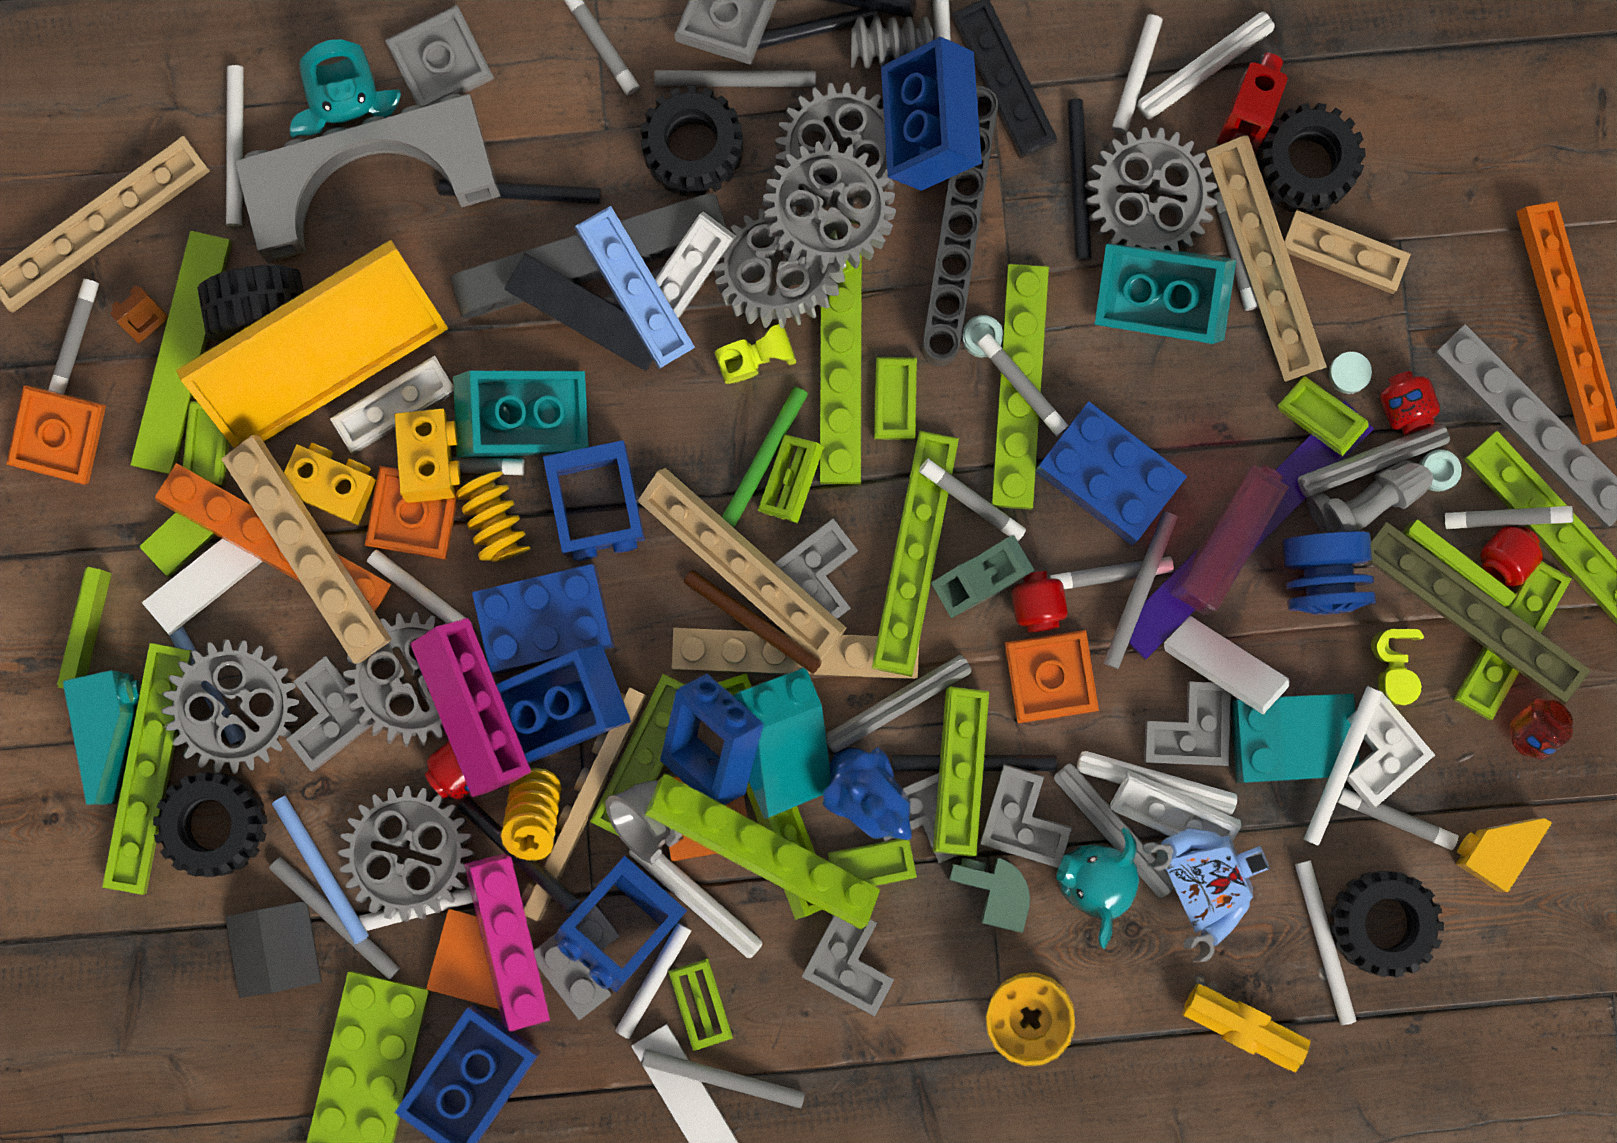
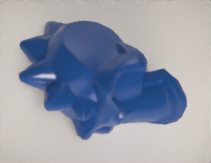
[822,747,912,840]

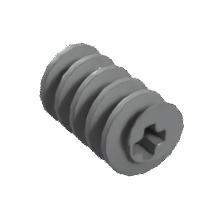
[851,16,933,68]

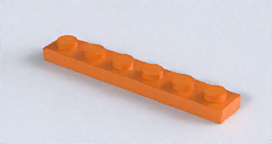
[1516,201,1617,445]
[155,463,391,614]

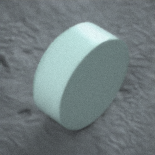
[962,315,1003,358]
[1328,352,1372,394]
[1419,450,1462,492]

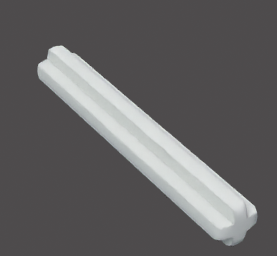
[1137,12,1275,120]
[1077,751,1237,815]
[629,850,763,958]

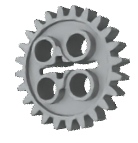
[775,83,895,208]
[1085,127,1218,251]
[762,141,896,273]
[713,206,847,328]
[343,612,447,747]
[161,639,299,774]
[338,786,475,922]

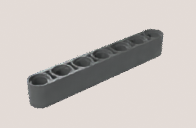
[922,86,998,367]
[450,194,727,318]

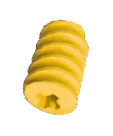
[456,471,531,562]
[501,768,562,860]

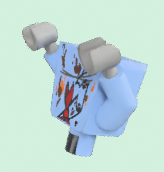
[1143,828,1270,962]

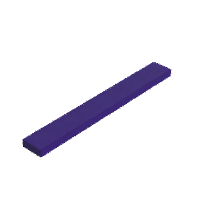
[1115,401,1374,660]

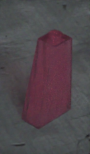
[1170,465,1289,615]

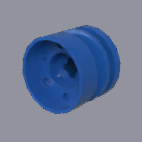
[1282,532,1376,615]

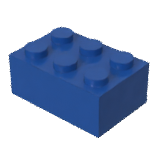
[881,36,982,191]
[1035,401,1187,546]
[472,564,615,675]
[496,644,631,764]
[395,1004,541,1143]

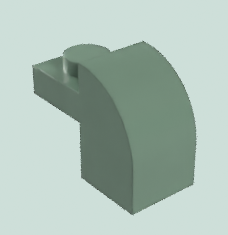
[931,535,1035,618]
[948,857,1030,933]

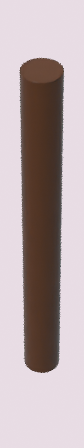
[684,570,822,674]

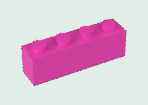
[410,618,531,797]
[464,853,550,1032]

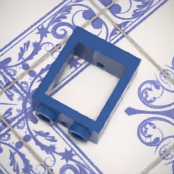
[543,440,646,561]
[660,674,764,806]
[553,856,687,993]

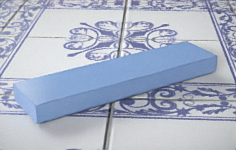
[575,206,695,369]

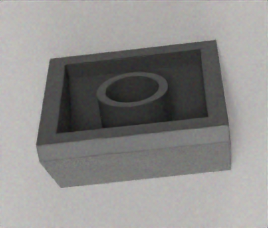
[225,901,322,998]

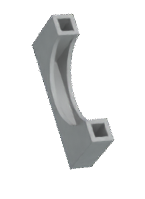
[235,94,500,263]

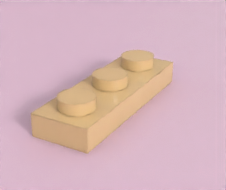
[1284,210,1411,294]

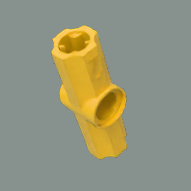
[1182,983,1311,1073]

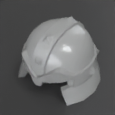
[605,781,684,865]

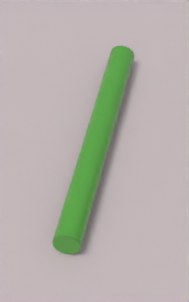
[722,386,808,528]

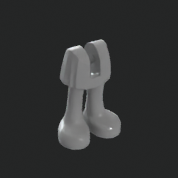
[1306,460,1433,533]

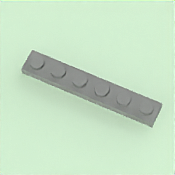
[1433,324,1617,529]

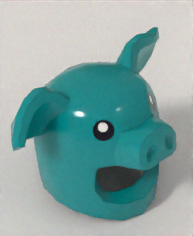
[290,39,401,138]
[1056,827,1139,949]

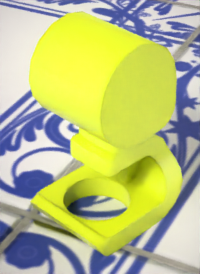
[714,324,797,384]
[1371,629,1424,705]

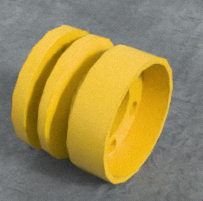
[986,972,1075,1066]

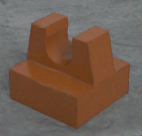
[110,285,168,344]

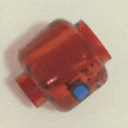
[1510,698,1573,760]

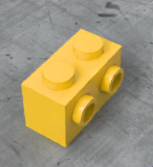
[394,409,461,503]
[284,442,377,526]

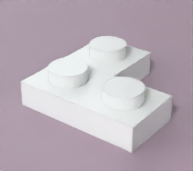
[1346,691,1435,809]

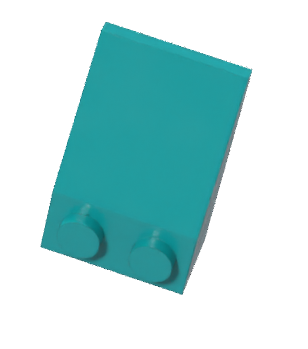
[1095,243,1237,344]
[453,371,589,458]
[724,668,831,819]
[63,670,141,805]
[1230,694,1359,783]

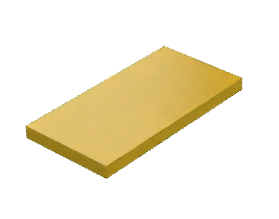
[176,240,448,449]

